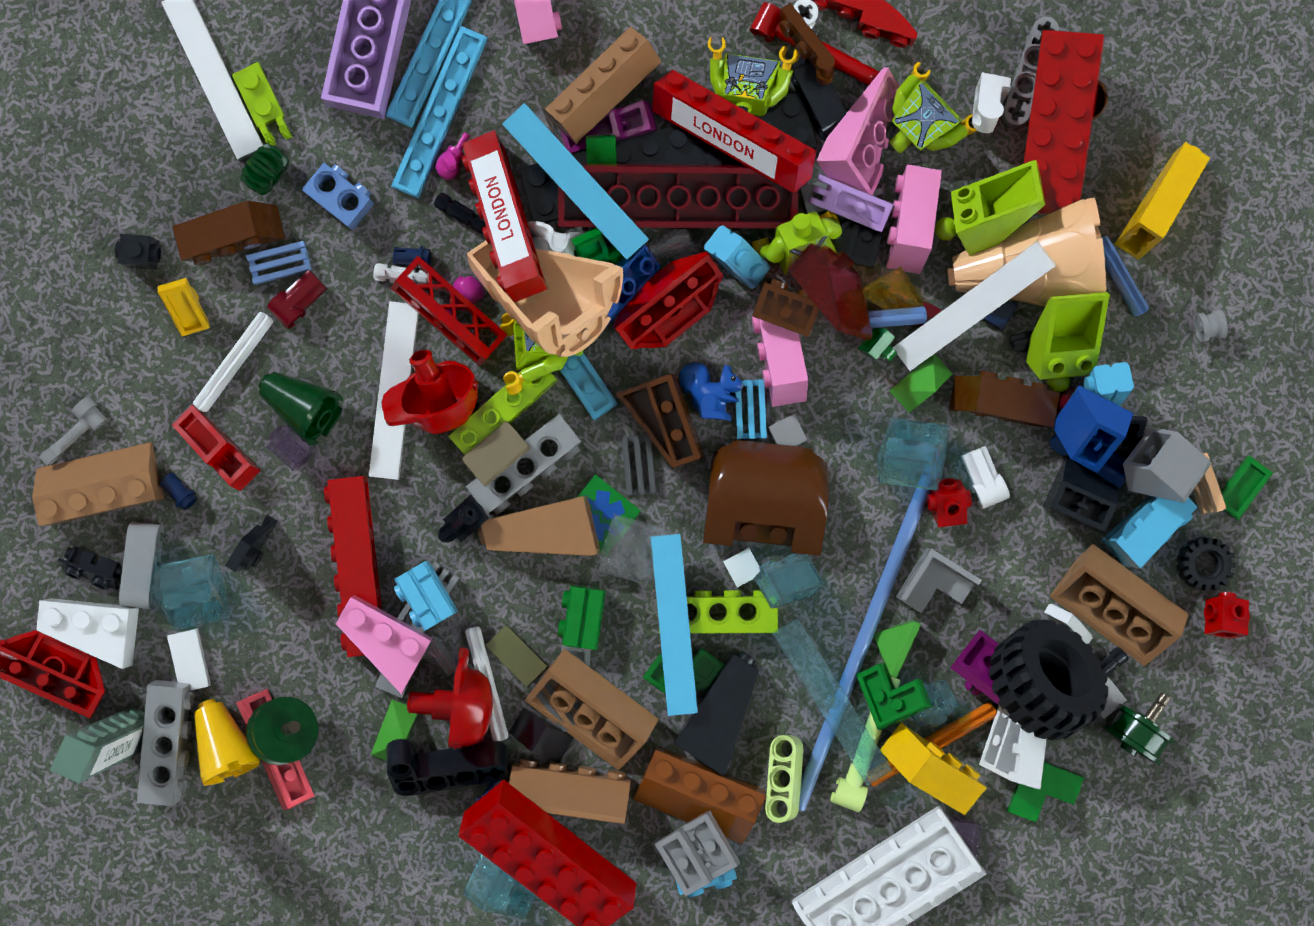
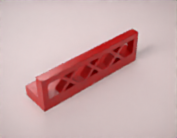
[391,256,508,367]

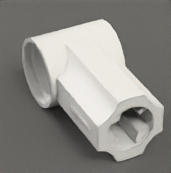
[961,446,1010,510]

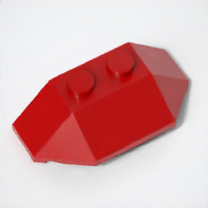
[613,252,723,349]
[0,630,106,719]

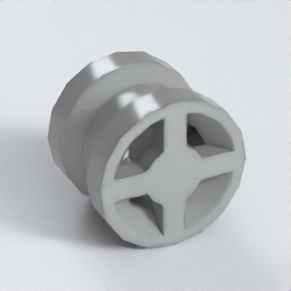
[1194,309,1228,342]

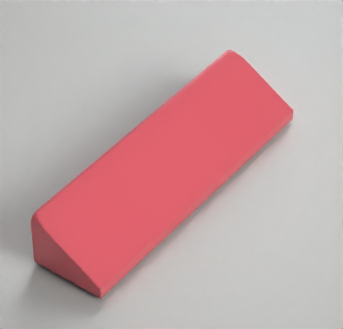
[236,689,315,810]

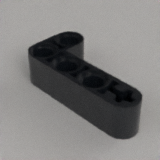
[386,739,508,796]

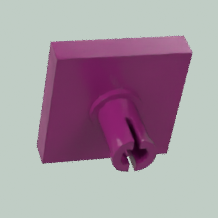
[950,630,1000,705]

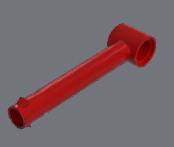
[749,2,880,86]

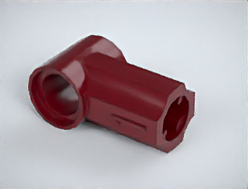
[266,270,327,330]

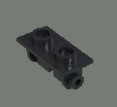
[438,495,489,543]
[58,546,123,590]

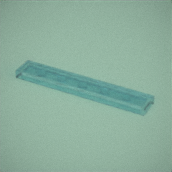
[772,618,892,786]

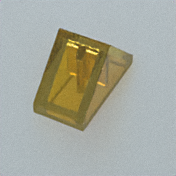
[860,266,923,309]

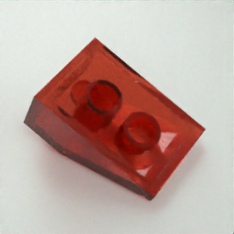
[788,243,873,340]

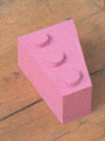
[514,0,562,44]
[886,164,942,274]
[752,316,808,407]
[336,595,433,694]

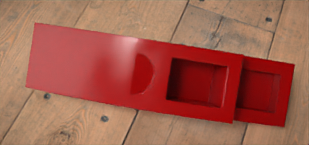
[811,0,918,48]

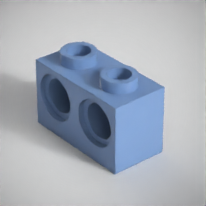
[302,163,375,231]

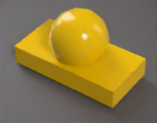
[158,278,210,337]

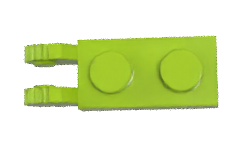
[232,62,292,146]

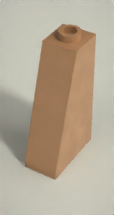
[478,496,601,556]

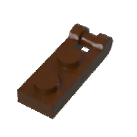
[779,3,835,85]

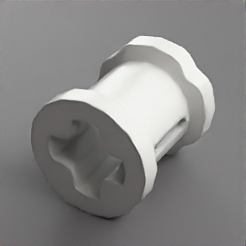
[794,0,818,29]

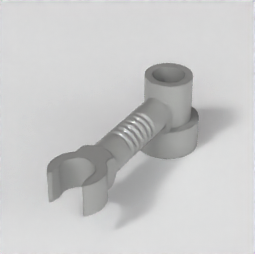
[39,396,108,466]

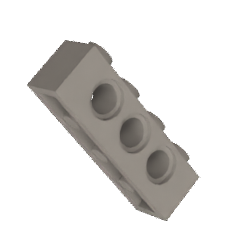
[466,413,582,515]
[137,680,194,806]

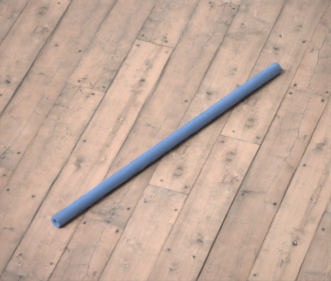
[799,450,945,811]

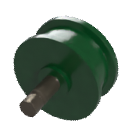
[1102,692,1176,766]
[246,697,318,765]

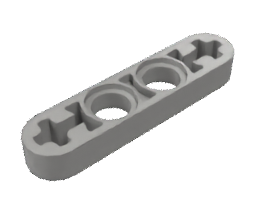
[1001,16,1059,128]

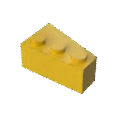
[880,722,987,815]

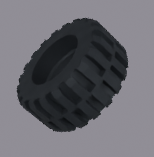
[989,619,1108,741]

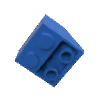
[1053,385,1133,473]

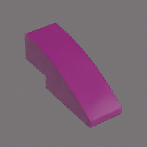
[560,100,657,154]

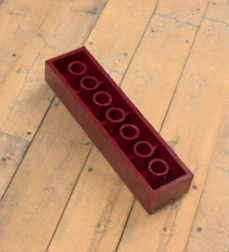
[558,164,798,228]

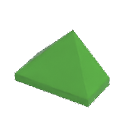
[890,354,953,413]
[874,620,921,678]
[371,699,418,761]

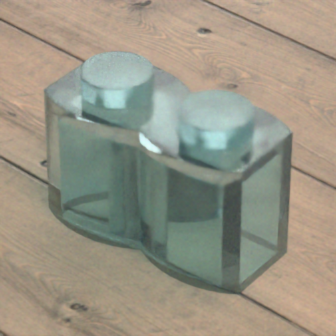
[754,553,825,608]

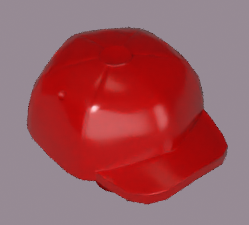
[381,350,478,435]
[407,648,493,749]

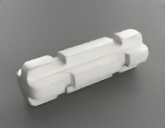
[373,263,428,285]

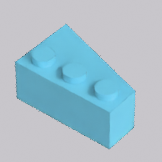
[1101,495,1197,569]

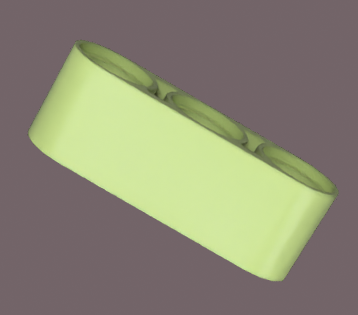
[765,735,804,823]

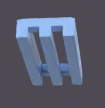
[246,241,312,285]

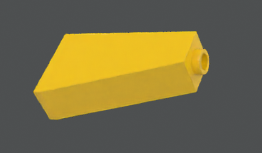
[1114,142,1210,260]

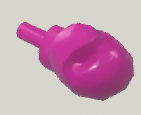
[435,132,470,181]
[446,276,485,314]

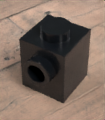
[115,234,162,270]

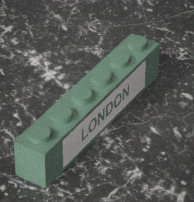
[50,708,145,784]

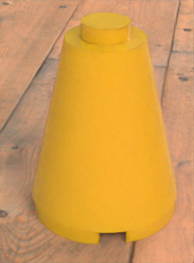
[194,699,260,786]

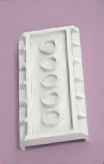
[792,805,986,926]

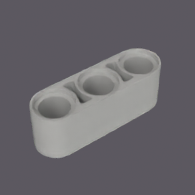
[119,521,164,609]

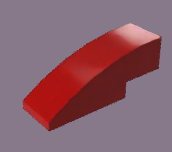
[172,404,261,491]

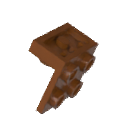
[752,279,821,337]

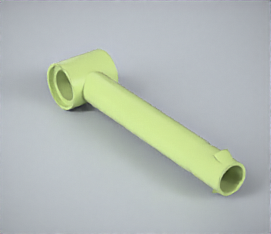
[830,676,901,813]

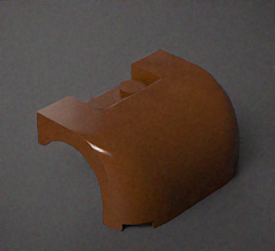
[703,441,829,556]

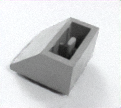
[1123,427,1211,503]

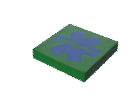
[578,474,641,557]

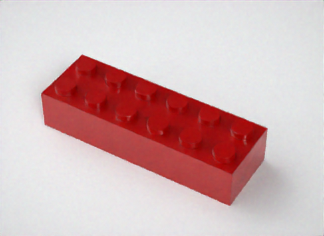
[1023,30,1105,216]
[458,780,637,926]

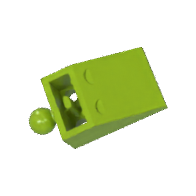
[934,160,1045,256]
[1026,292,1110,393]

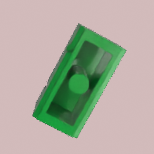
[557,585,606,650]

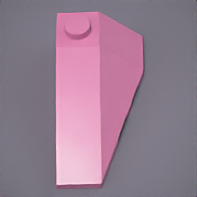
[817,67,899,196]

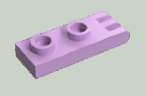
[808,174,894,232]

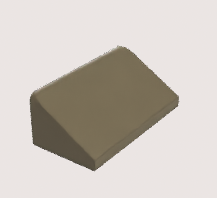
[462,421,530,487]

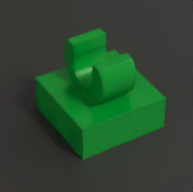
[857,327,897,362]

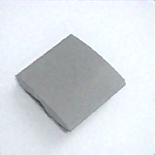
[655,810,740,897]

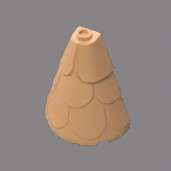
[947,198,1106,307]
[467,240,623,357]

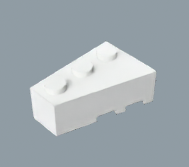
[36,598,139,669]
[979,705,1047,789]

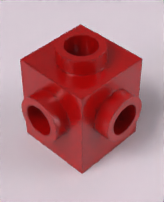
[927,478,972,527]
[1204,592,1250,639]

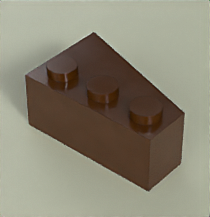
[172,200,286,265]
[949,371,1060,428]
[616,374,705,468]

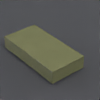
[485,624,548,687]

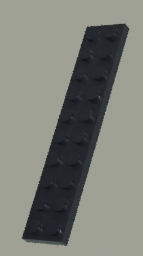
[519,91,817,223]

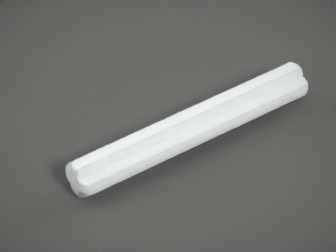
[193,312,273,412]
[465,626,508,741]

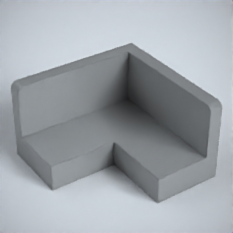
[896,548,982,613]

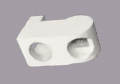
[972,72,1011,133]

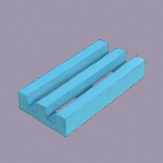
[735,379,767,440]

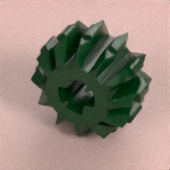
[240,143,289,195]

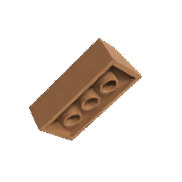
[542,26,661,144]
[32,442,165,526]
[1050,544,1188,666]
[524,649,659,771]
[509,758,631,824]

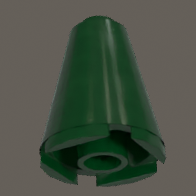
[259,372,343,445]

